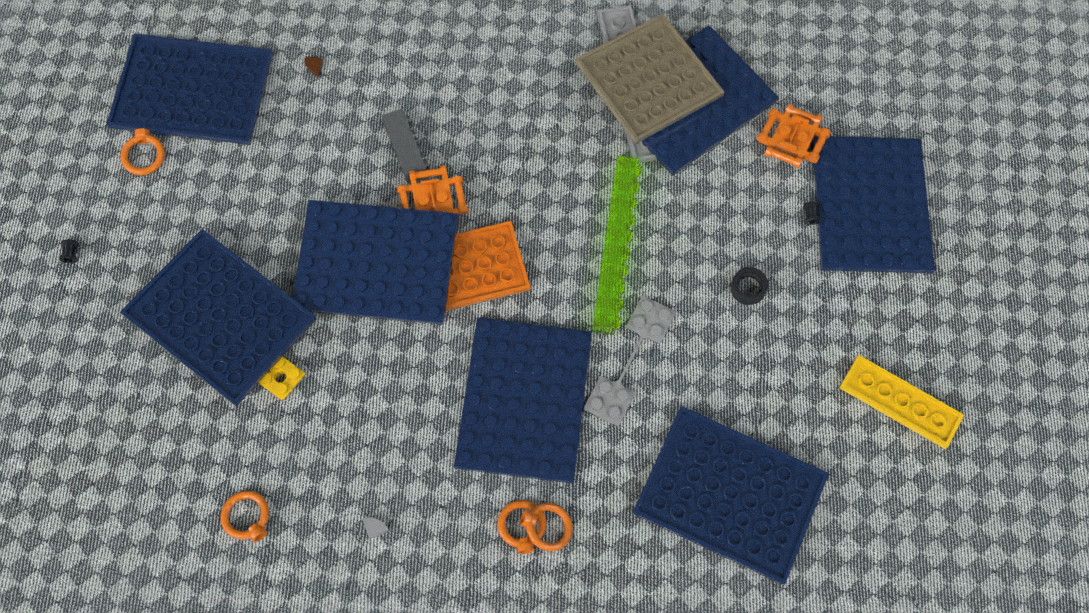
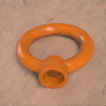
[120,128,165,175]
[221,491,269,542]
[497,500,547,554]
[520,503,573,551]

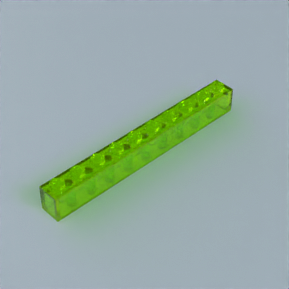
[592,156,642,335]

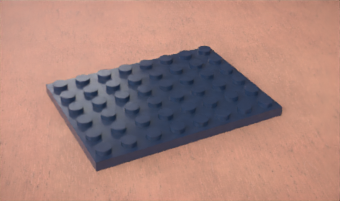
[642,25,779,176]
[106,33,273,145]
[812,136,935,273]
[292,200,458,325]
[120,229,317,407]
[454,317,592,484]
[632,406,829,586]

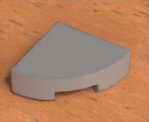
[362,517,389,539]

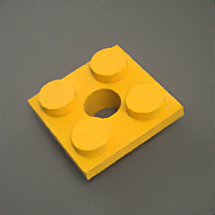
[258,357,306,401]

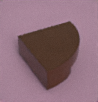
[305,56,323,77]

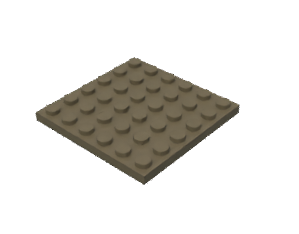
[575,13,725,144]

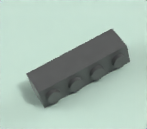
[382,109,429,184]

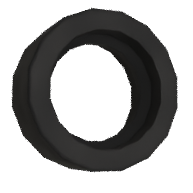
[730,267,768,305]

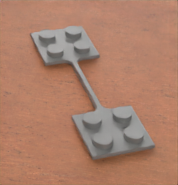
[583,295,676,427]

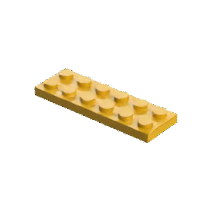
[839,354,964,449]

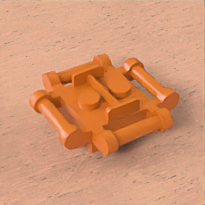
[756,104,831,169]
[397,165,469,215]

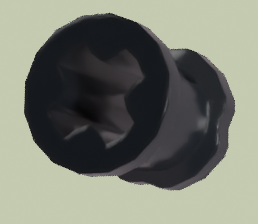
[803,201,822,225]
[59,239,79,264]

